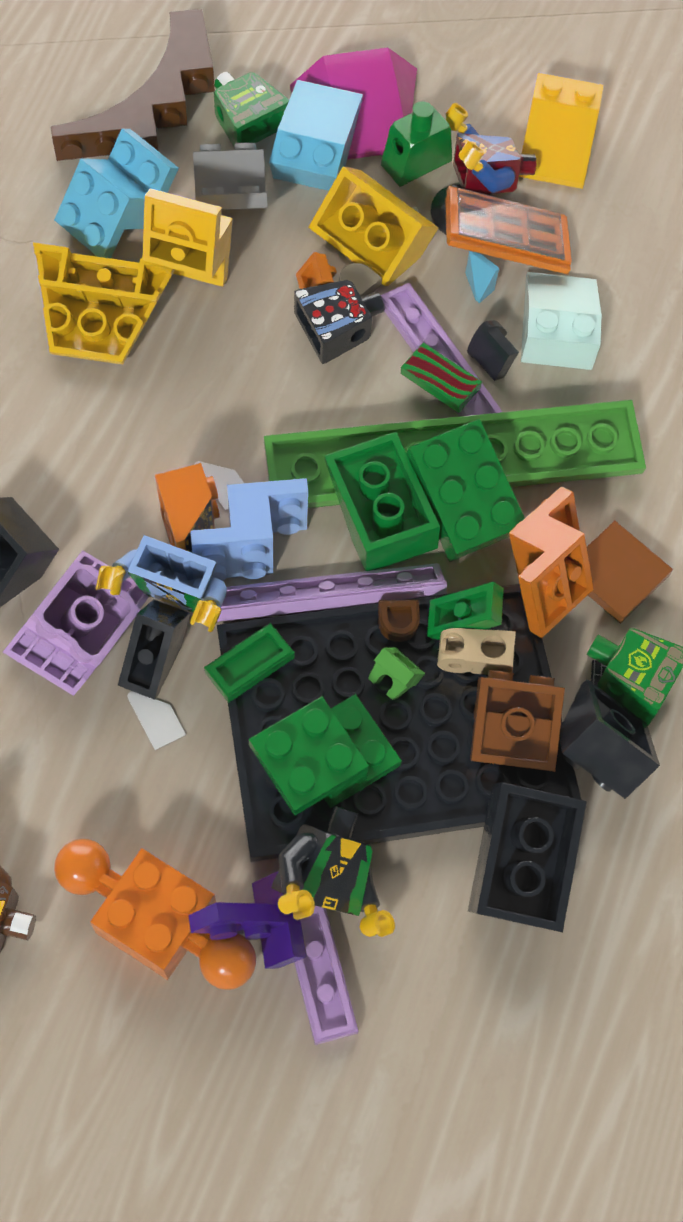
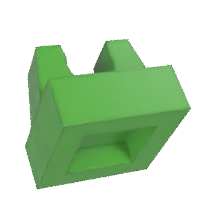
[368,647,425,700]

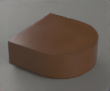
[378,600,420,642]

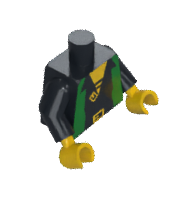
[271,806,395,937]

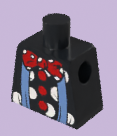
[294,280,385,364]

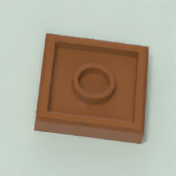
[587,520,673,624]

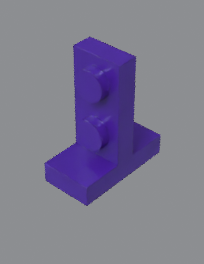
[188,871,307,969]

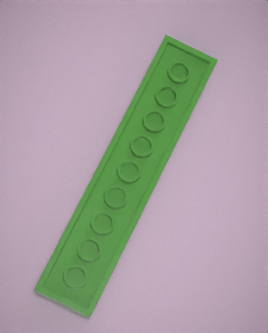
[264,400,646,508]

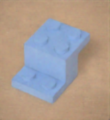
[191,478,308,581]

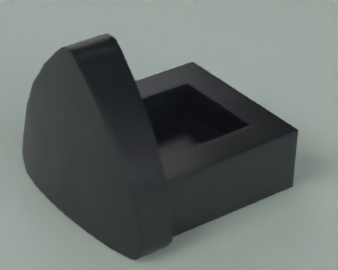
[467,320,519,381]

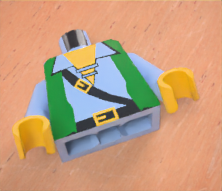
[95,535,227,632]

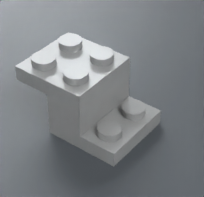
[193,143,268,210]

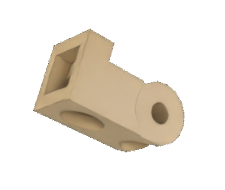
[437,628,516,675]

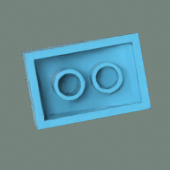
[269,80,363,191]

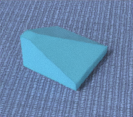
[465,251,499,303]

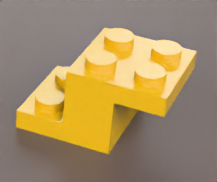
[142,189,233,287]

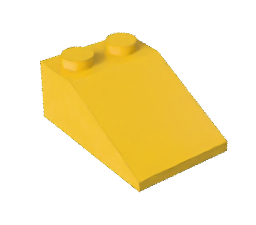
[519,73,604,189]

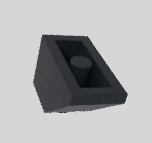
[118,599,190,700]

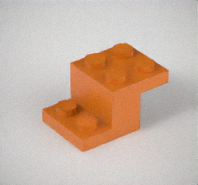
[509,486,594,638]

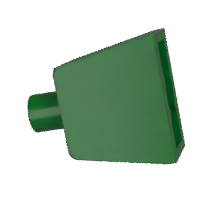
[381,101,452,187]

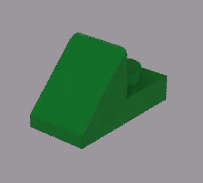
[427,582,504,640]

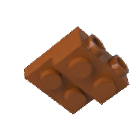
[470,670,565,772]

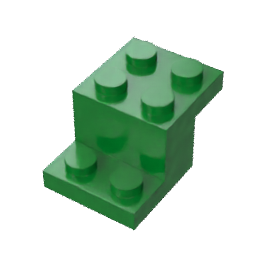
[249,694,402,816]

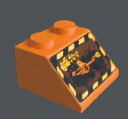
[155,463,220,553]

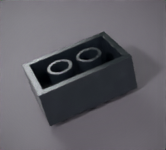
[468,782,587,933]

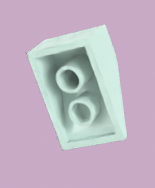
[521,272,602,370]

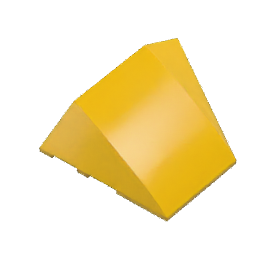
[33,242,175,365]

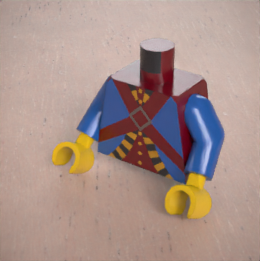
[446,103,536,194]

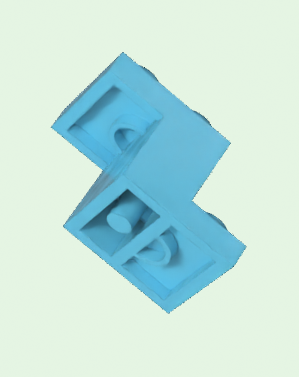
[54,128,179,258]

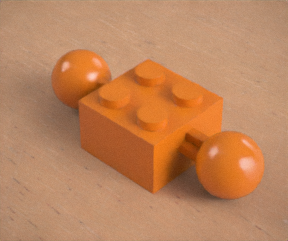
[54,839,256,990]

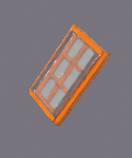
[445,186,572,275]

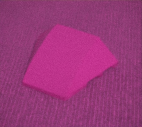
[290,47,417,160]

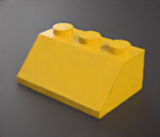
[308,166,439,286]

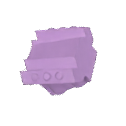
[3,550,149,696]

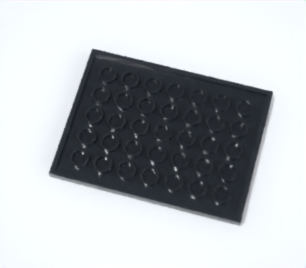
[217,584,582,862]

